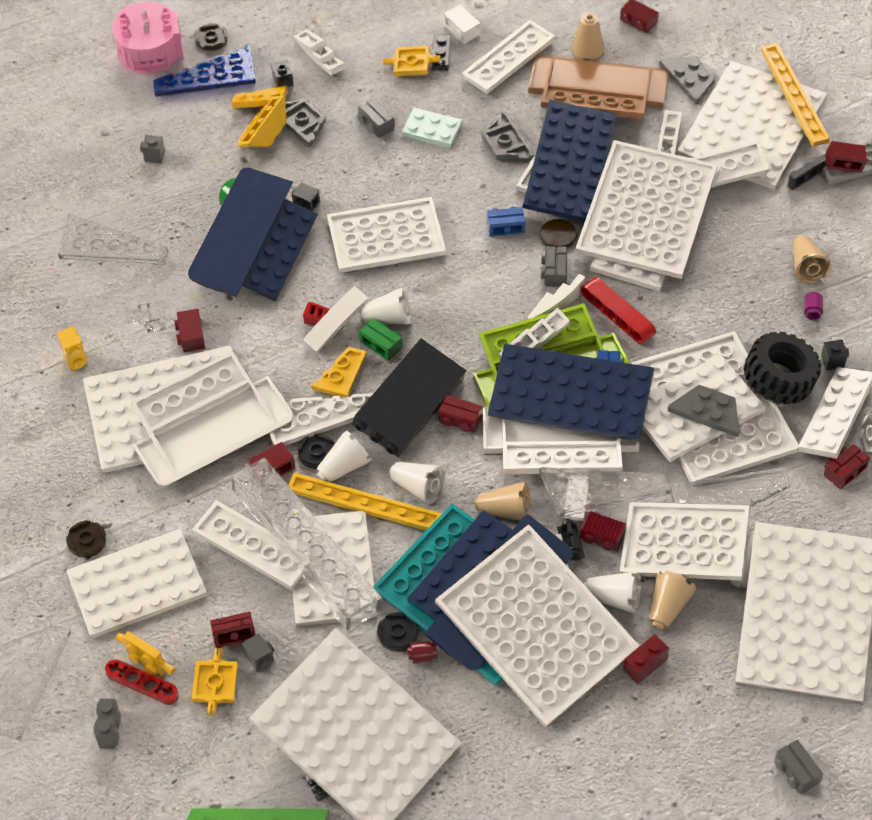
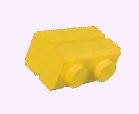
[57,327,88,370]

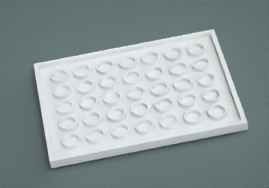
[677,61,827,190]
[575,140,717,279]
[631,331,799,486]
[83,345,232,473]
[735,522,872,703]
[435,524,639,727]
[249,628,461,820]

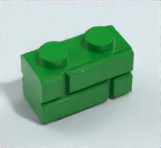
[359,319,403,360]

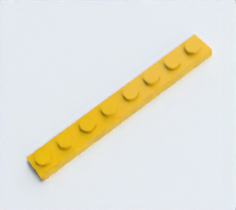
[761,43,830,147]
[287,472,442,531]

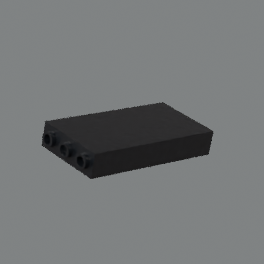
[352,338,467,458]

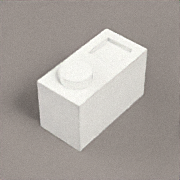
[444,5,480,44]

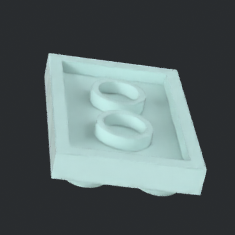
[402,108,462,148]

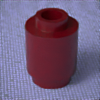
[407,641,438,664]

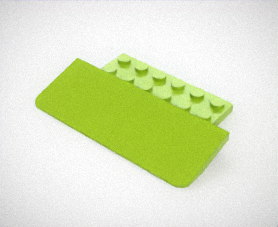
[473,303,630,410]

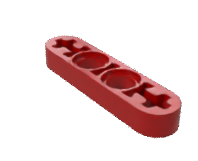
[105,659,179,705]

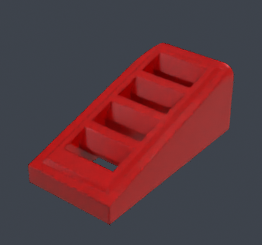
[303,302,330,326]

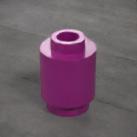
[804,292,823,320]

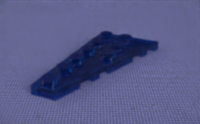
[153,43,256,97]

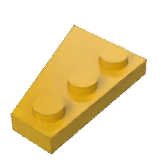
[231,85,288,108]
[311,347,367,398]

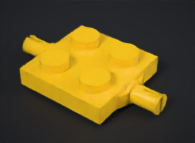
[383,46,441,76]
[115,631,176,677]
[192,648,238,716]

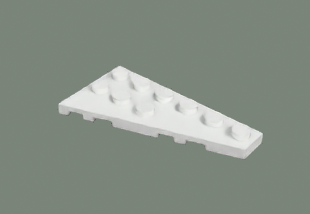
[268,393,373,446]

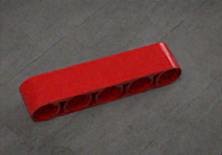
[580,277,656,344]

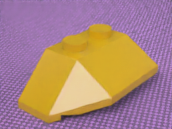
[237,96,286,148]

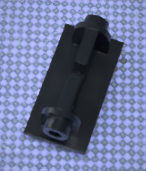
[557,519,585,560]

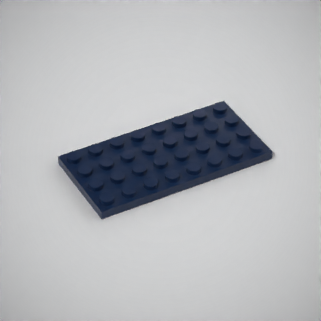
[522,99,617,222]
[488,344,655,442]

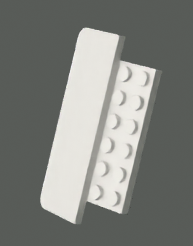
[131,351,293,486]
[483,406,639,474]

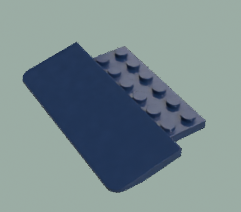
[188,168,318,301]
[407,510,572,670]

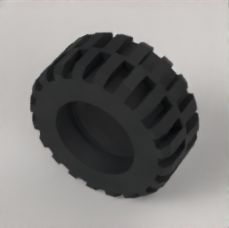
[743,332,821,404]

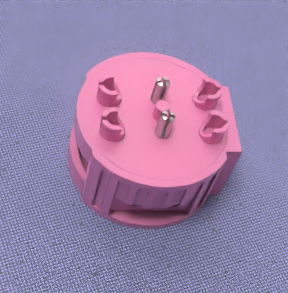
[113,2,184,74]

